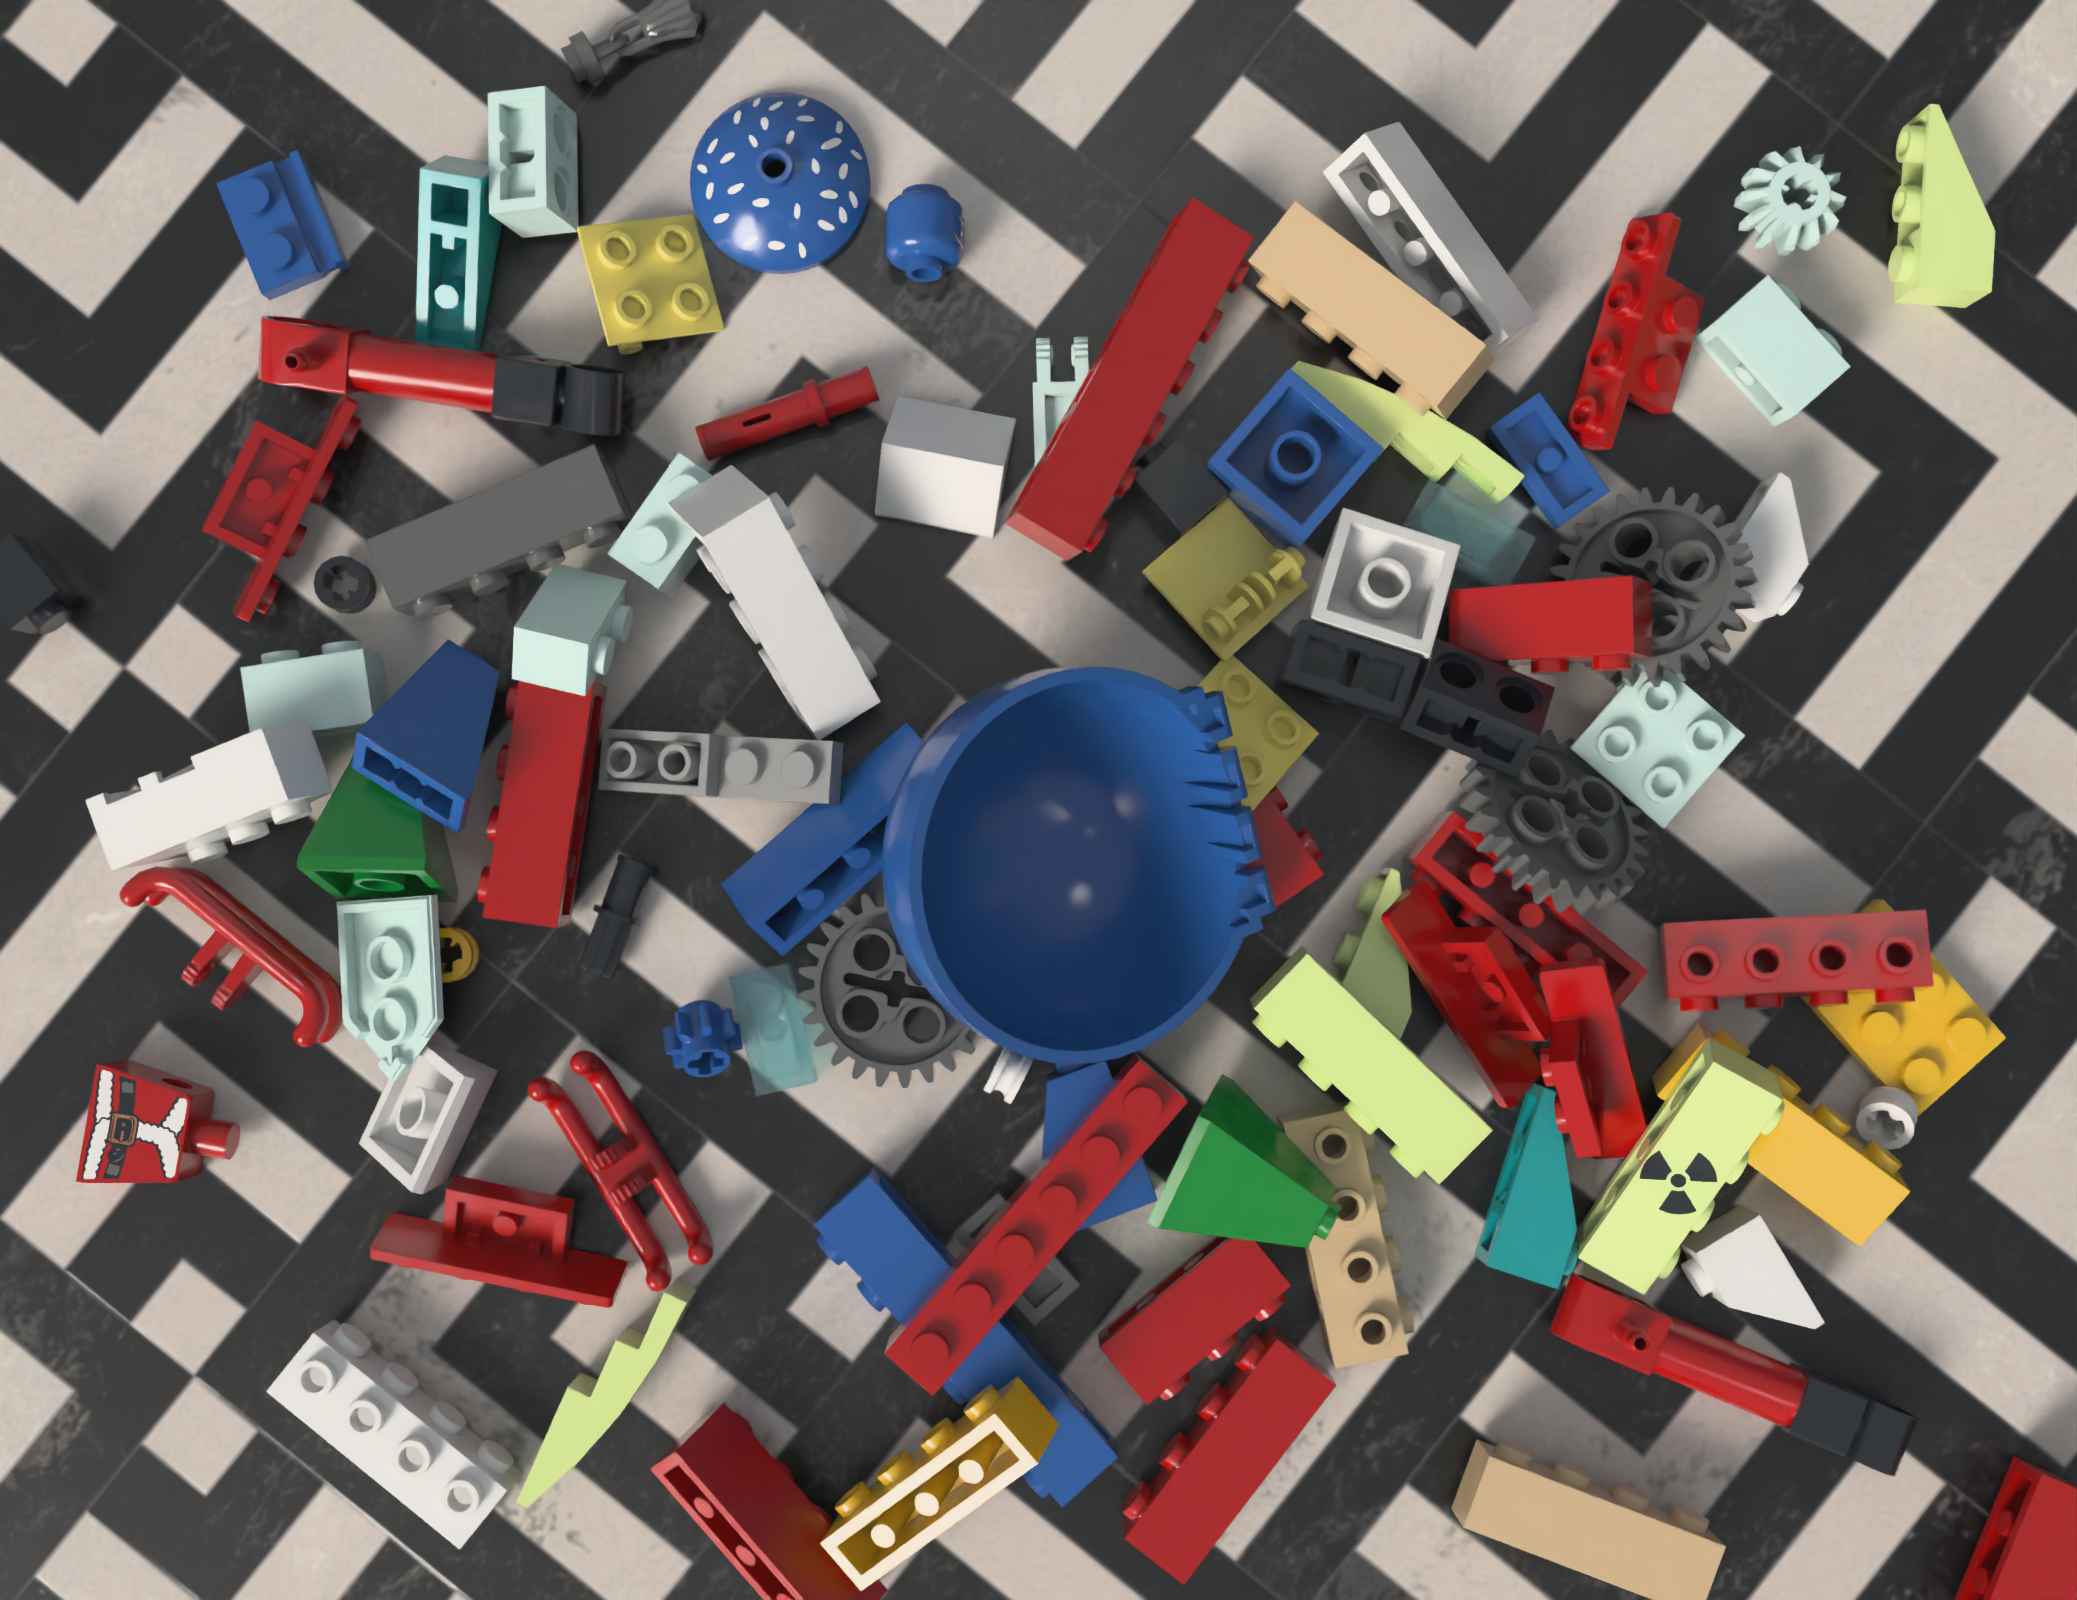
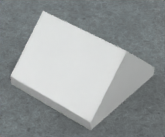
[875,396,1016,538]
[1309,508,1461,659]
[359,1040,498,1194]

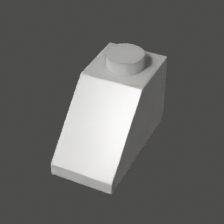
[1696,472,1809,623]
[1680,1205,1825,1329]

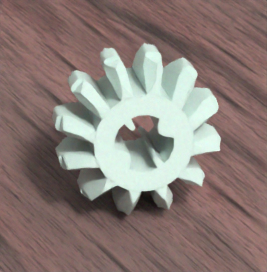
[1733,146,1847,257]

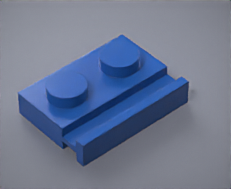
[216,150,350,300]

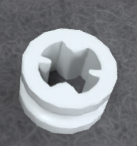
[983,1048,1033,1104]
[1856,1086,1918,1150]

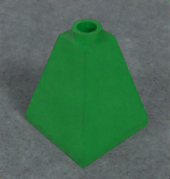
[297,757,458,902]
[1147,1074,1342,1248]

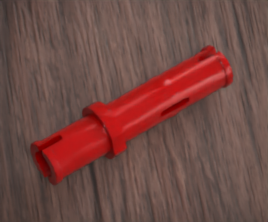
[695,366,880,461]

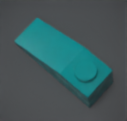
[415,155,502,351]
[1474,1083,1579,1289]

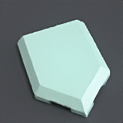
[337,895,444,1083]

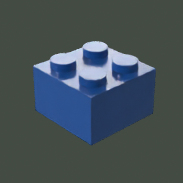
[1206,368,1384,550]

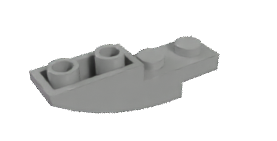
[598,729,844,805]

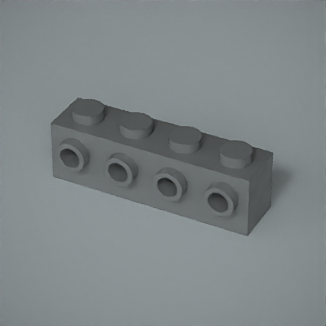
[365,444,632,619]

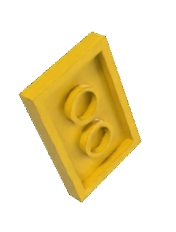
[1800,899,2006,1116]

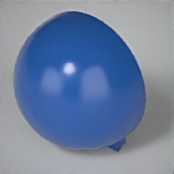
[882,666,1276,1064]

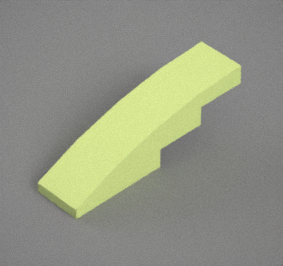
[1291,361,1525,504]
[516,1280,697,1508]

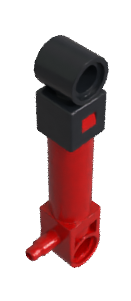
[258,315,626,436]
[1549,1272,1918,1476]

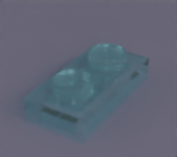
[1402,479,1536,587]
[728,962,818,1096]

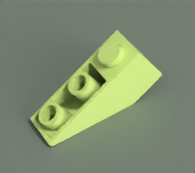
[1888,104,1996,308]
[1332,868,1412,1039]

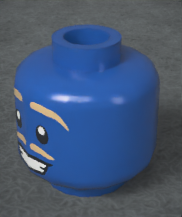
[885,184,965,282]

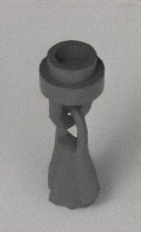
[561,0,704,84]

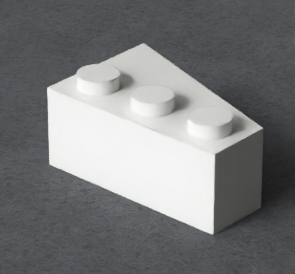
[85,721,334,871]

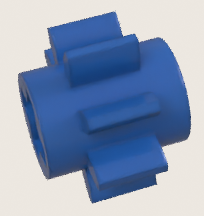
[663,1000,743,1077]

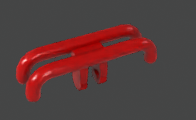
[119,866,343,1047]
[528,1050,714,1292]

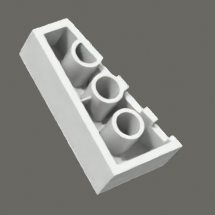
[667,465,881,740]

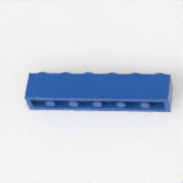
[814,1166,1118,1507]

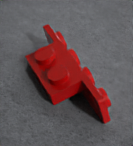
[1566,212,1706,450]
[201,396,362,622]
[1381,881,1552,1108]
[1539,957,1648,1159]
[370,1175,628,1308]

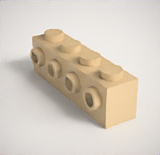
[1248,201,1495,420]
[1276,1101,1414,1369]
[1451,1439,1726,1600]

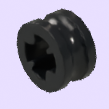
[313,556,377,614]

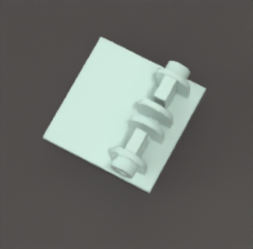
[1569,669,1745,829]

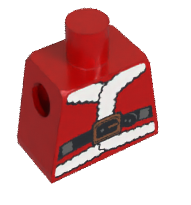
[76,1059,240,1183]

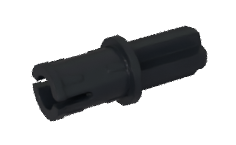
[580,854,655,978]

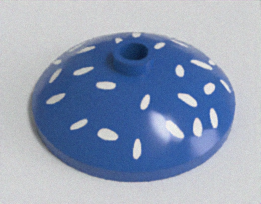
[690,92,871,274]

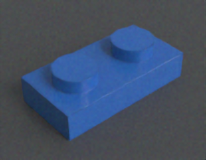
[1485,392,1610,530]

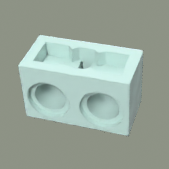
[488,86,578,238]

